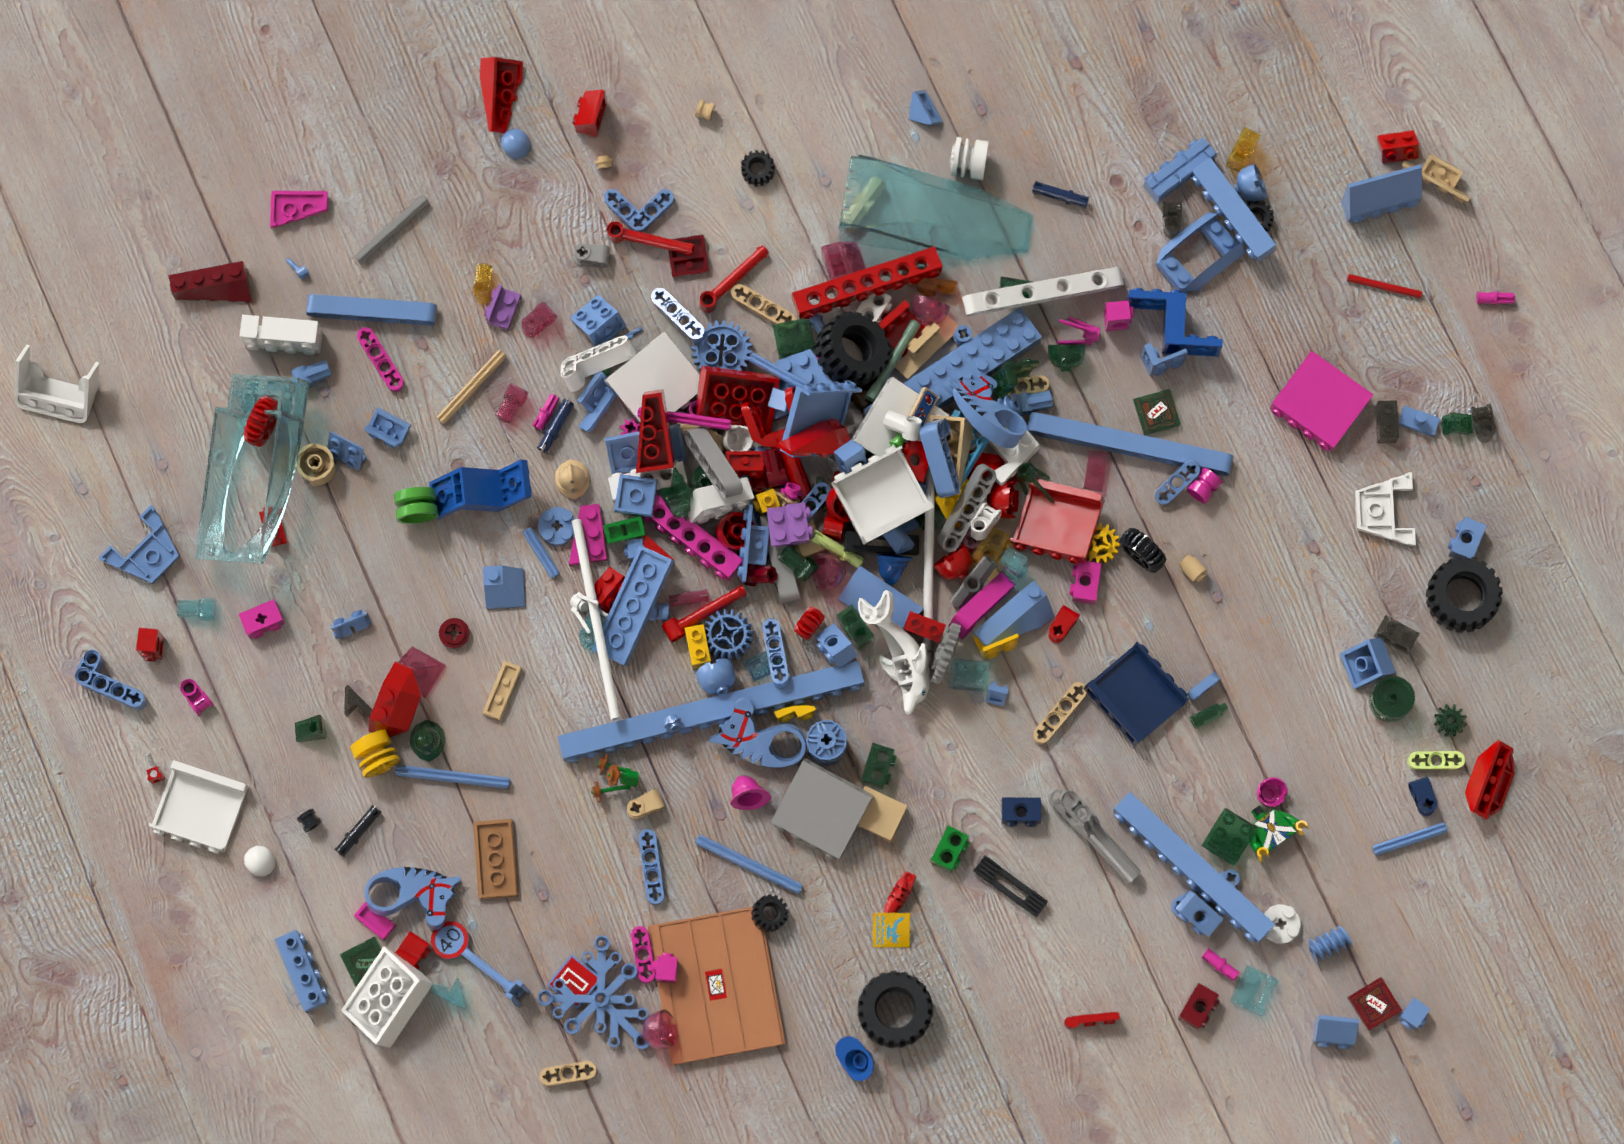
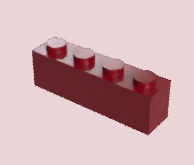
[168,261,252,303]

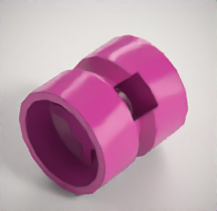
[1187,468,1222,504]

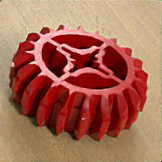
[243,396,280,447]

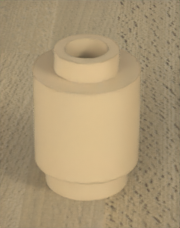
[1179,554,1207,583]

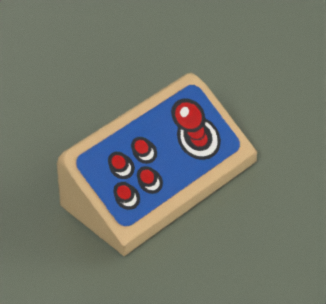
[908,387,939,426]

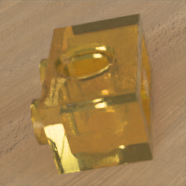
[1226,127,1261,172]

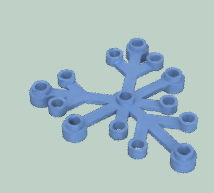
[537,935,650,1050]

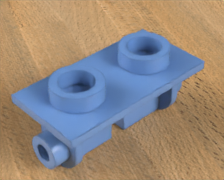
[330,609,371,639]

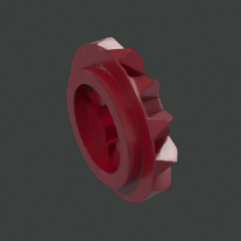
[439,618,470,649]

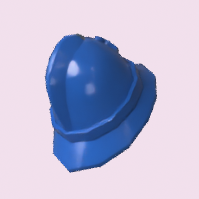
[876,553,913,585]

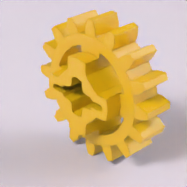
[1088,522,1120,564]

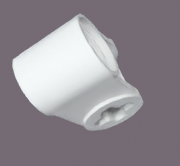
[971,502,1002,541]

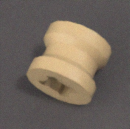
[695,99,715,121]

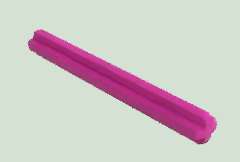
[637,407,731,430]

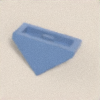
[909,90,943,125]

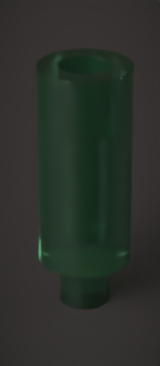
[1189,703,1228,729]

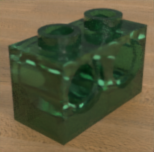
[861,743,897,789]

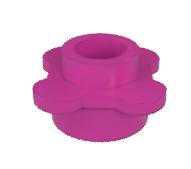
[781,483,803,499]

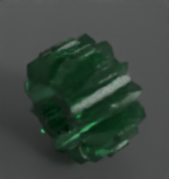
[1434,704,1467,737]

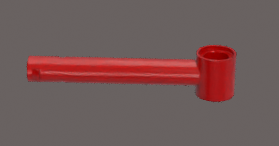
[607,221,694,256]
[699,245,769,313]
[661,585,747,643]

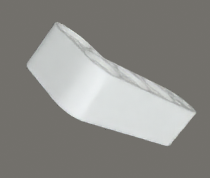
[561,336,636,392]

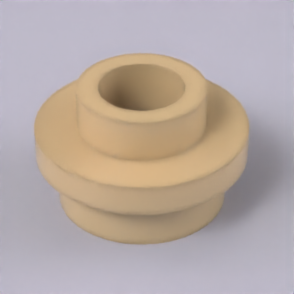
[594,155,613,169]

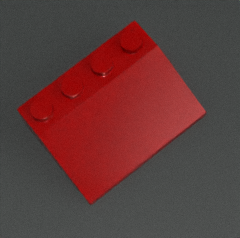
[697,366,780,435]

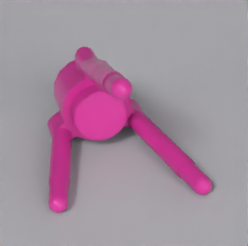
[1057,316,1100,345]

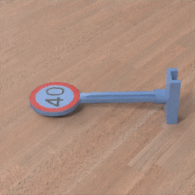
[430,921,531,1007]

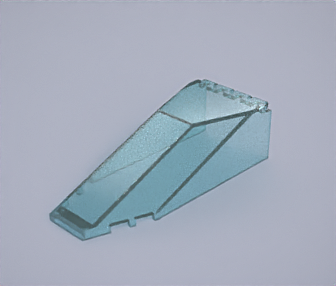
[839,155,1033,261]

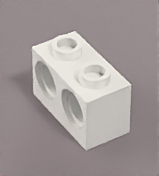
[856,293,893,323]

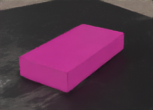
[354,902,396,940]

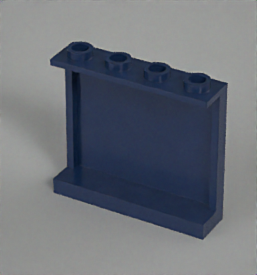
[1083,642,1189,747]

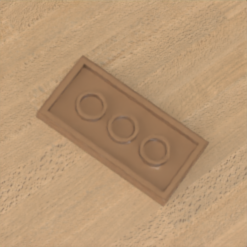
[473,819,518,900]

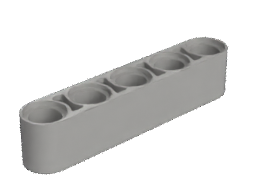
[684,427,743,498]
[937,464,996,552]
[759,513,800,604]

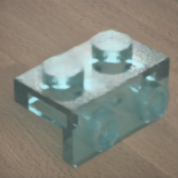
[949,659,990,692]

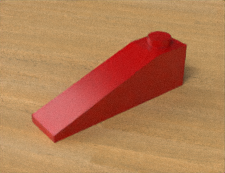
[479,57,523,134]

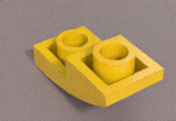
[774,705,816,723]

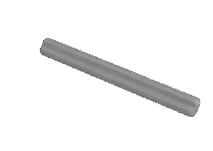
[355,195,429,263]

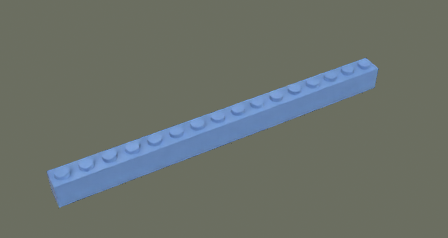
[557,660,864,763]

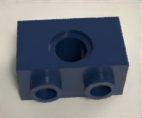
[1001,797,1041,827]

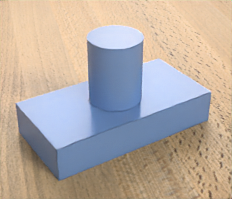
[1397,406,1440,437]

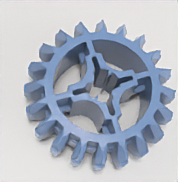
[704,609,754,661]

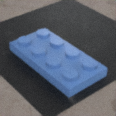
[605,424,687,474]

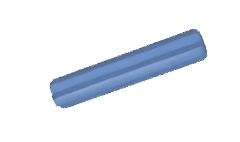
[523,527,560,579]

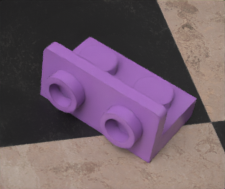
[484,284,521,330]

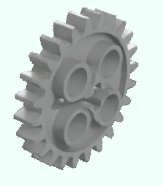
[930,623,961,684]

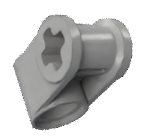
[574,244,610,268]

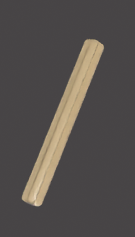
[437,350,506,424]

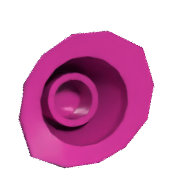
[730,775,772,810]

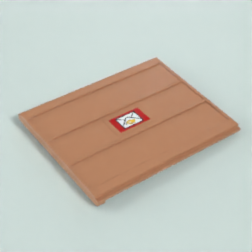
[647,907,785,1065]

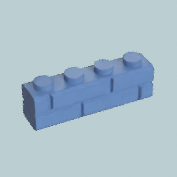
[1144,138,1217,203]

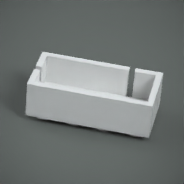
[239,315,323,355]

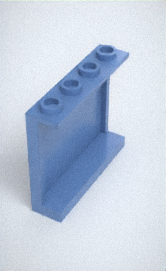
[780,381,862,458]

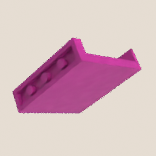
[1270,350,1374,452]

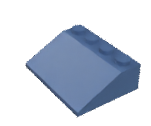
[1341,164,1422,223]

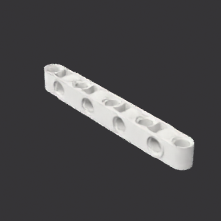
[962,267,1124,316]

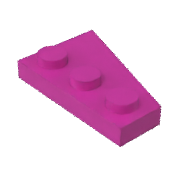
[270,191,328,229]
[569,504,607,566]

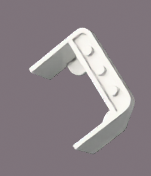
[14,345,99,423]

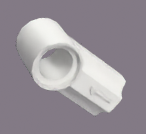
[883,411,922,441]

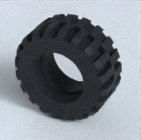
[815,311,890,387]
[1426,556,1503,633]
[858,971,933,1048]

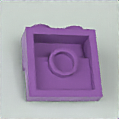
[767,502,813,547]

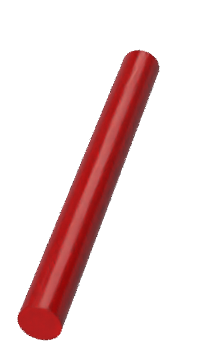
[1347,274,1422,299]

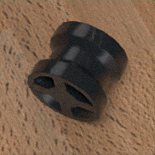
[297,809,321,832]

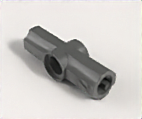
[950,555,998,609]

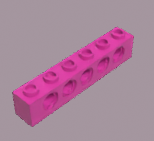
[641,493,743,581]

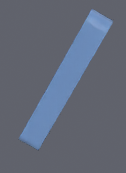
[306,294,437,326]

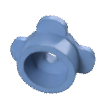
[664,714,683,733]

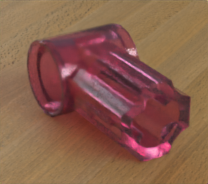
[495,383,529,424]

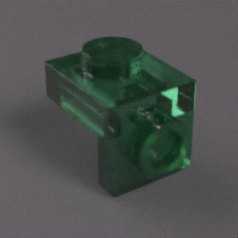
[1442,412,1473,435]

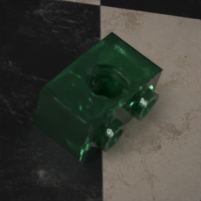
[836,605,874,651]

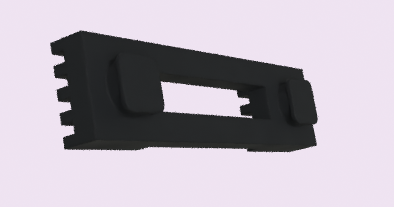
[843,531,919,556]
[973,855,1048,918]

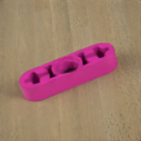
[631,926,656,983]

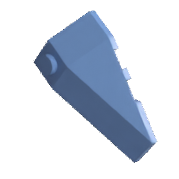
[973,581,1054,647]

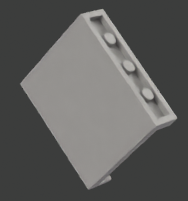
[771,759,874,860]

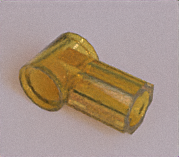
[472,263,493,304]

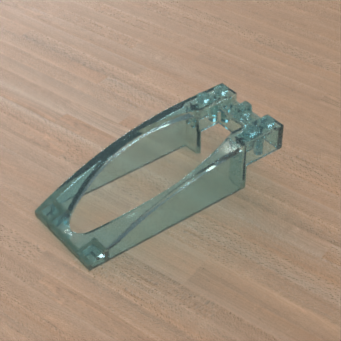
[195,374,310,564]

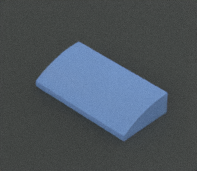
[838,566,923,633]

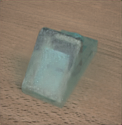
[429,978,467,1010]

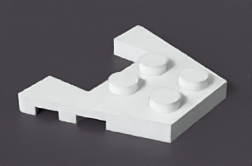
[970,425,1039,486]
[1355,472,1416,547]

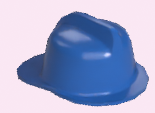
[835,1036,874,1081]

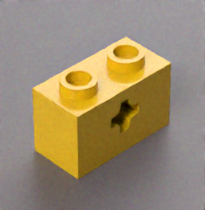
[685,624,711,669]

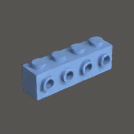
[275,930,329,1013]

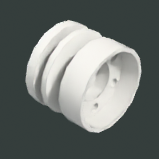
[950,137,989,180]

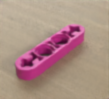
[357,328,404,392]

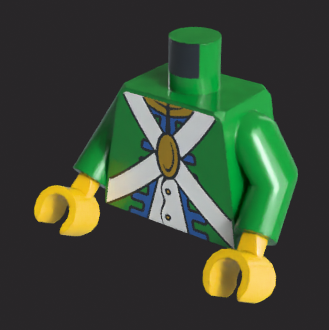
[1249,805,1309,862]

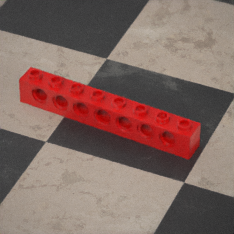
[792,246,943,319]

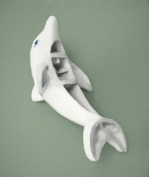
[858,590,932,715]

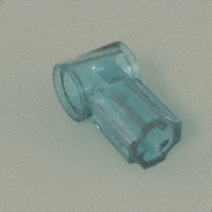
[177,598,216,620]

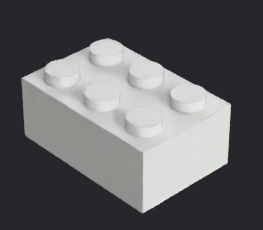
[684,477,754,524]

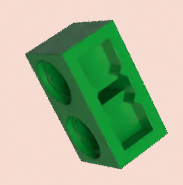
[602,516,645,544]
[930,825,970,873]

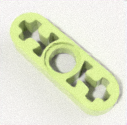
[1407,751,1465,770]

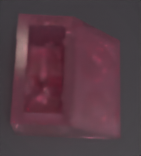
[821,241,866,280]

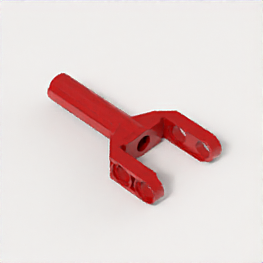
[741,386,815,503]

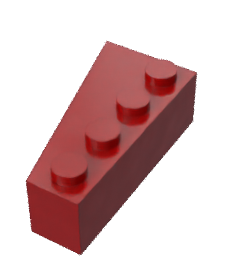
[636,389,676,473]

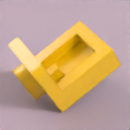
[752,489,780,514]

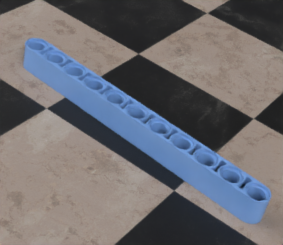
[1027,412,1234,476]

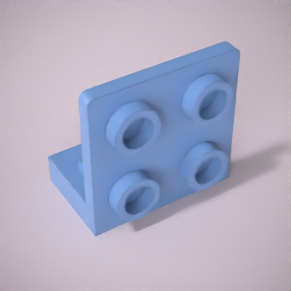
[570,295,626,347]
[1141,343,1188,376]

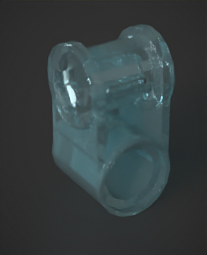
[579,611,607,650]

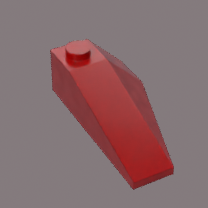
[777,418,850,457]

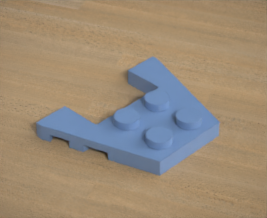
[773,349,833,421]
[98,505,180,584]

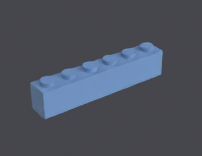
[1191,158,1277,263]

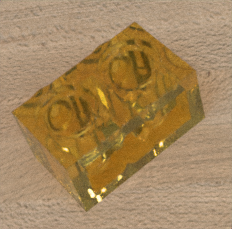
[972,526,1011,568]

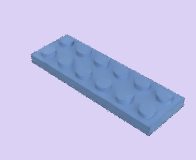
[592,545,675,666]

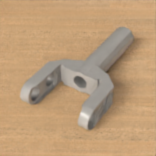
[1048,789,1141,883]

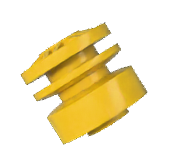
[349,730,400,778]

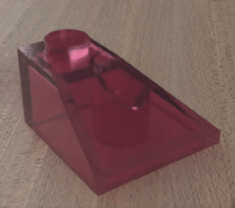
[399,646,446,698]

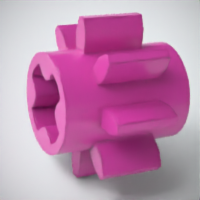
[619,418,640,435]

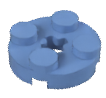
[538,507,575,546]

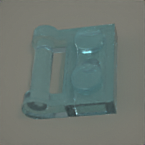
[1230,965,1279,1016]

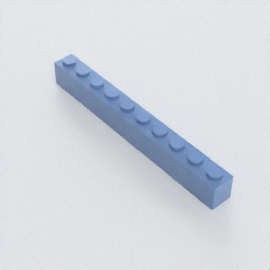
[1113,792,1275,944]

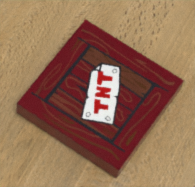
[1347,977,1402,1031]

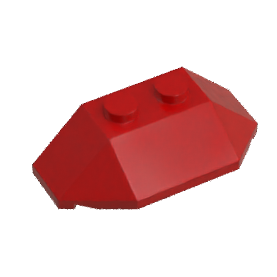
[368,661,422,738]
[1465,740,1515,820]

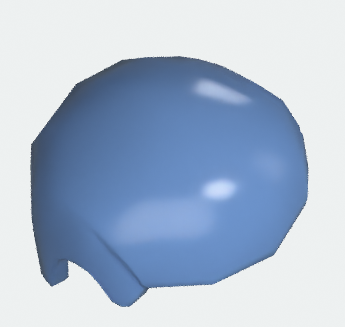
[501,129,531,159]

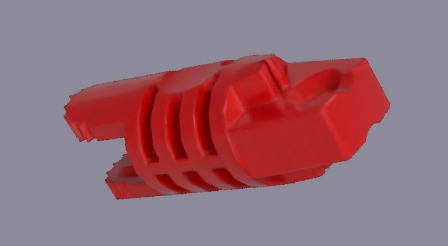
[883,871,917,913]

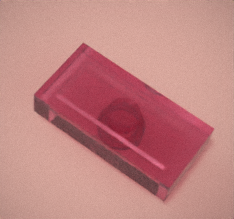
[1083,450,1108,492]

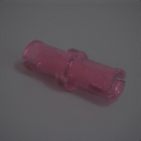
[669,589,709,607]

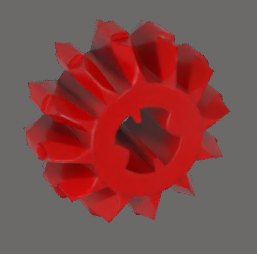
[794,606,825,640]

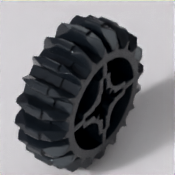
[1119,528,1167,573]

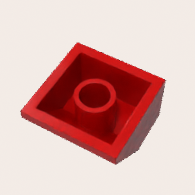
[572,89,607,137]

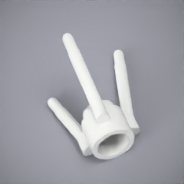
[570,592,608,633]

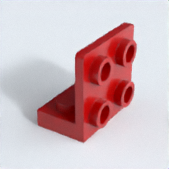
[878,300,925,357]

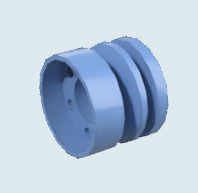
[806,720,847,766]

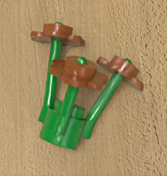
[591,754,639,803]

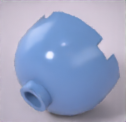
[1234,164,1267,202]
[696,659,736,695]

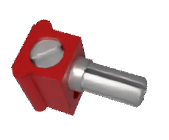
[145,753,165,784]

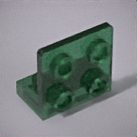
[992,358,1039,399]
[1201,808,1258,867]

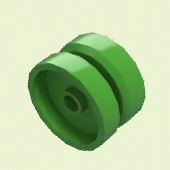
[394,487,439,524]

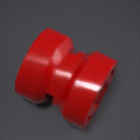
[750,475,768,495]

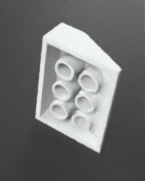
[341,947,433,1048]

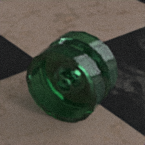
[1369,676,1415,723]

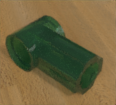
[778,545,818,582]

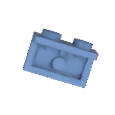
[364,407,411,448]

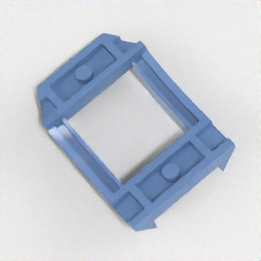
[1156,212,1245,293]

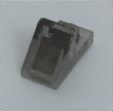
[344,685,373,719]

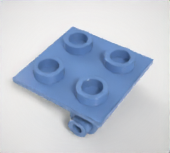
[327,431,367,471]

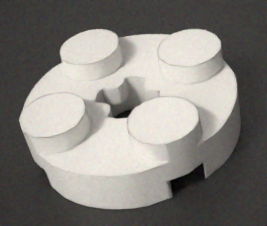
[1264,904,1301,944]

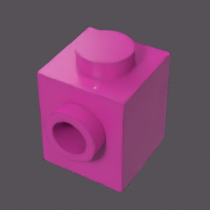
[653,953,678,983]

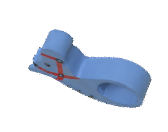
[943,375,1027,448]
[709,697,806,768]
[365,867,461,930]

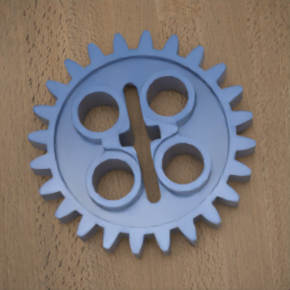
[691,320,752,372]

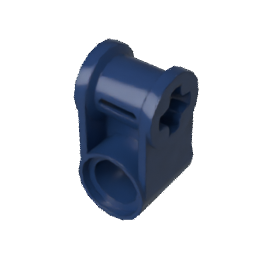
[1408,777,1438,816]

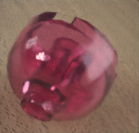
[912,293,951,326]
[811,553,846,591]
[641,1009,678,1050]

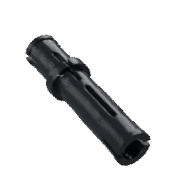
[334,805,382,857]

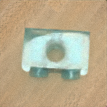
[997,547,1029,582]

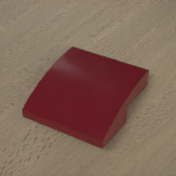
[668,234,709,277]

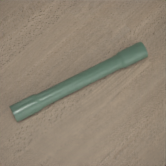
[865,320,921,403]

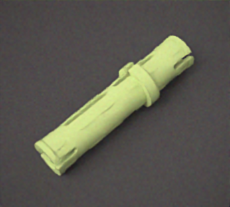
[810,530,864,568]

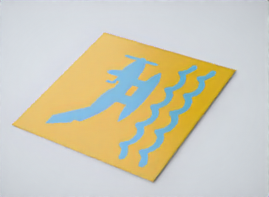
[872,913,910,947]

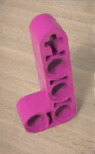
[948,572,1016,640]

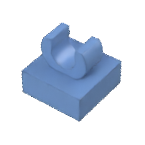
[985,681,1009,707]

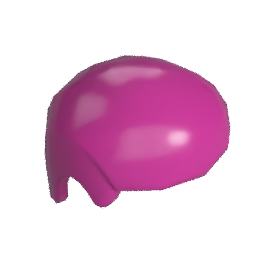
[1257,777,1288,808]

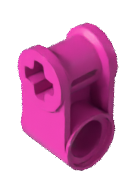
[180,679,214,716]

